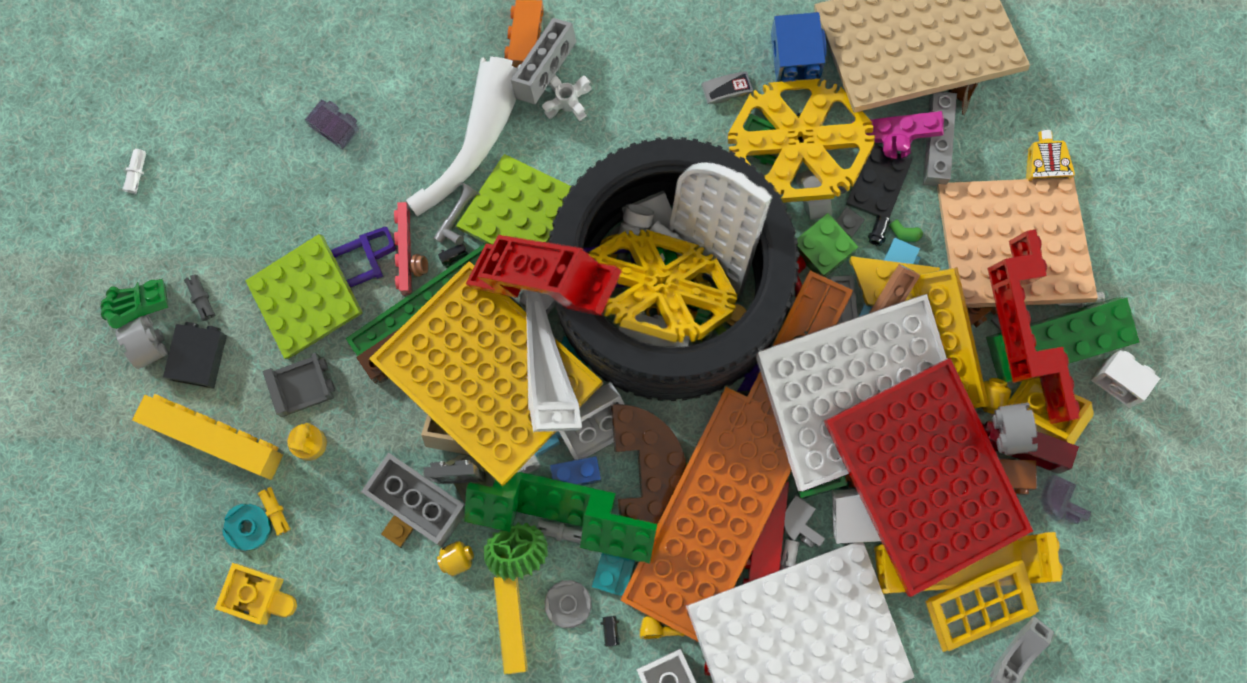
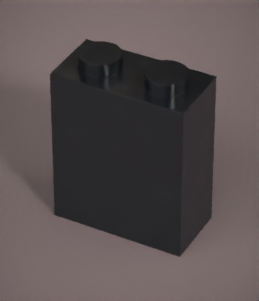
[163,322,227,389]

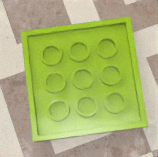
[456,154,571,245]
[245,234,363,359]

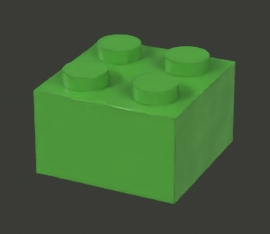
[797,213,858,278]

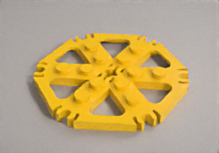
[728,79,875,203]
[589,229,737,343]

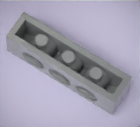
[511,18,576,104]
[923,92,957,186]

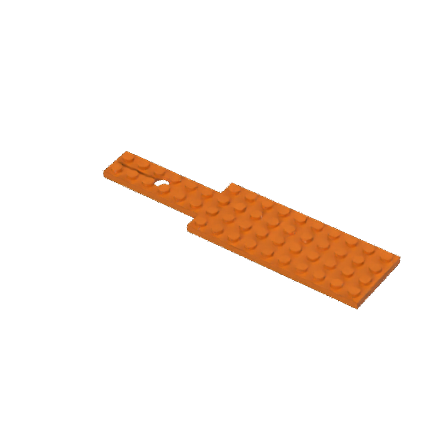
[620,271,853,642]

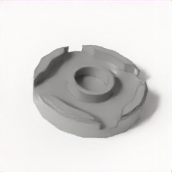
[545,580,592,628]

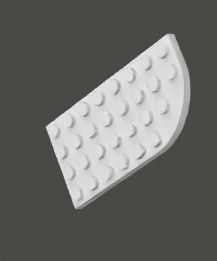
[669,163,772,299]

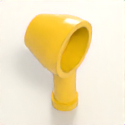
[640,616,685,639]

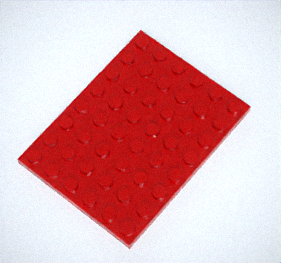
[824,358,1033,597]

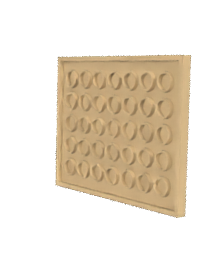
[814,0,1030,113]

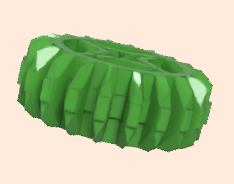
[484,522,548,581]

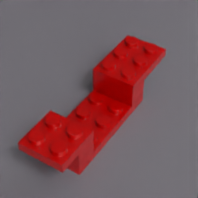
[987,229,1080,424]
[466,235,622,315]

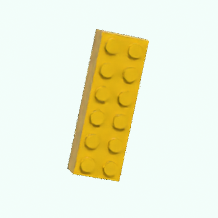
[132,394,283,480]

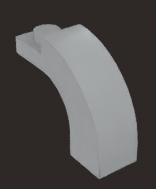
[990,616,1054,683]

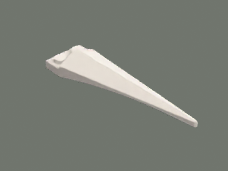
[526,290,582,432]

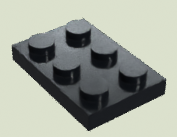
[846,144,913,218]

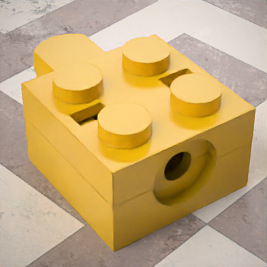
[215,563,297,625]

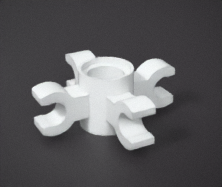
[542,75,592,121]

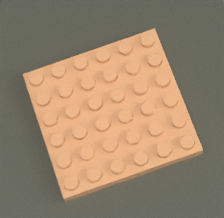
[937,177,1098,308]

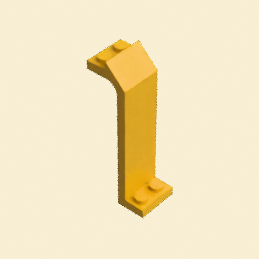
[874,532,1063,594]

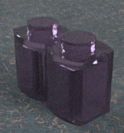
[305,99,359,150]

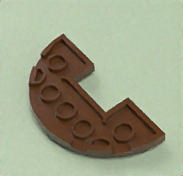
[611,404,686,524]

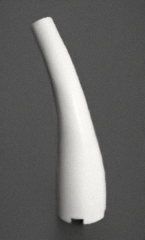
[406,57,521,217]

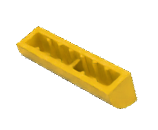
[494,577,528,674]

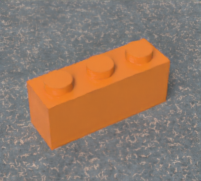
[504,0,544,68]

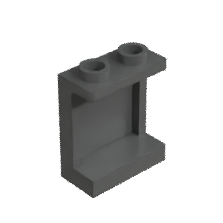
[262,352,335,417]

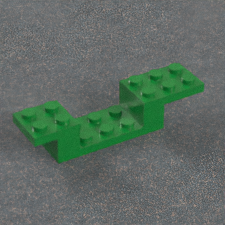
[464,472,658,564]

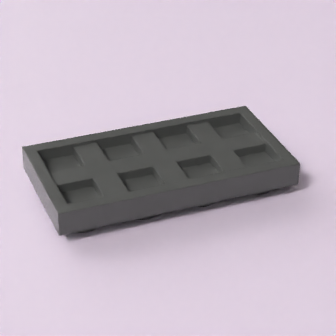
[423,460,485,484]

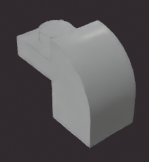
[796,170,832,220]
[784,496,825,548]

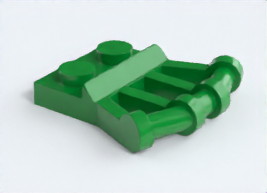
[100,279,168,329]

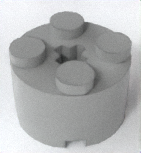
[115,315,169,369]
[993,403,1037,455]

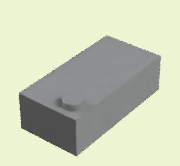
[361,453,465,547]

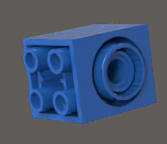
[771,12,826,82]

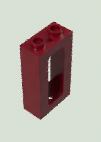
[982,419,1079,474]

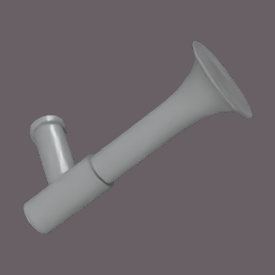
[434,182,481,245]

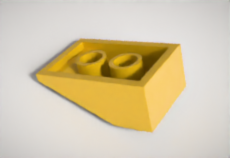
[1007,378,1094,444]

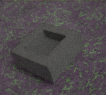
[836,207,865,239]

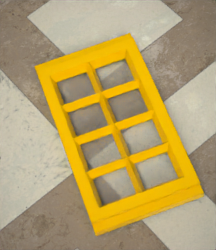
[925,560,1039,652]

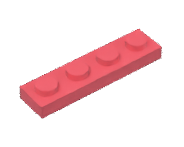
[394,202,412,296]

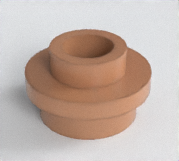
[409,254,428,277]

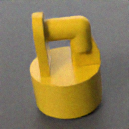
[287,423,327,461]

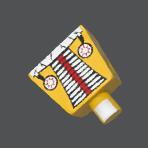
[1026,130,1075,181]

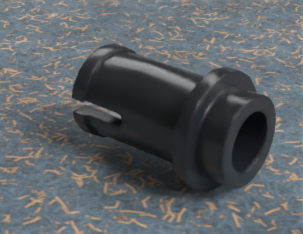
[868,215,890,246]
[438,243,468,266]
[600,616,620,647]

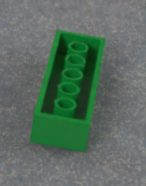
[986,297,1140,383]

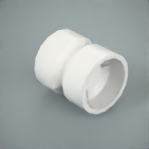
[618,204,655,236]

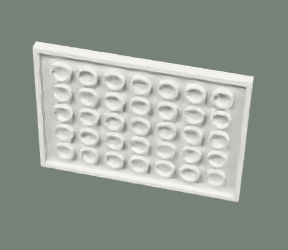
[756,294,947,491]
[686,542,915,683]

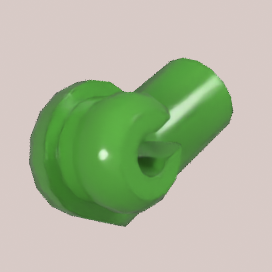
[889,219,923,242]

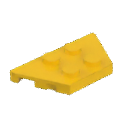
[849,256,940,307]

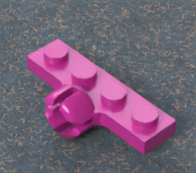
[852,111,944,159]

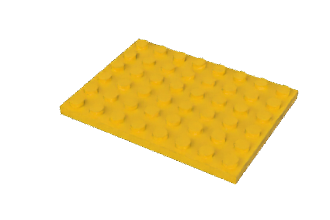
[369,261,603,486]

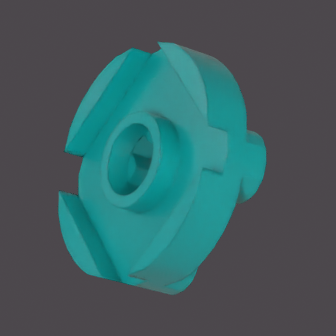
[222,504,272,551]

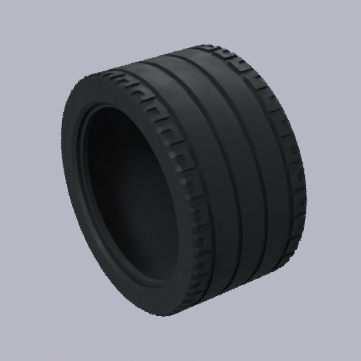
[549,137,799,401]

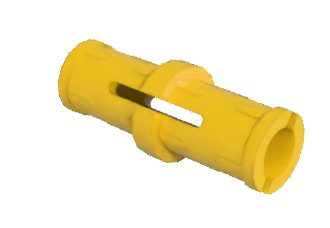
[258,487,291,536]

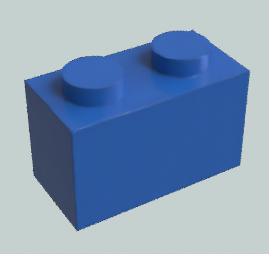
[550,456,602,486]

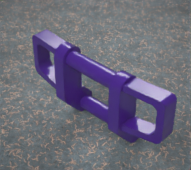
[330,227,396,288]

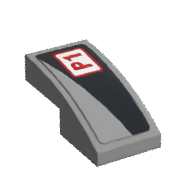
[701,71,753,104]

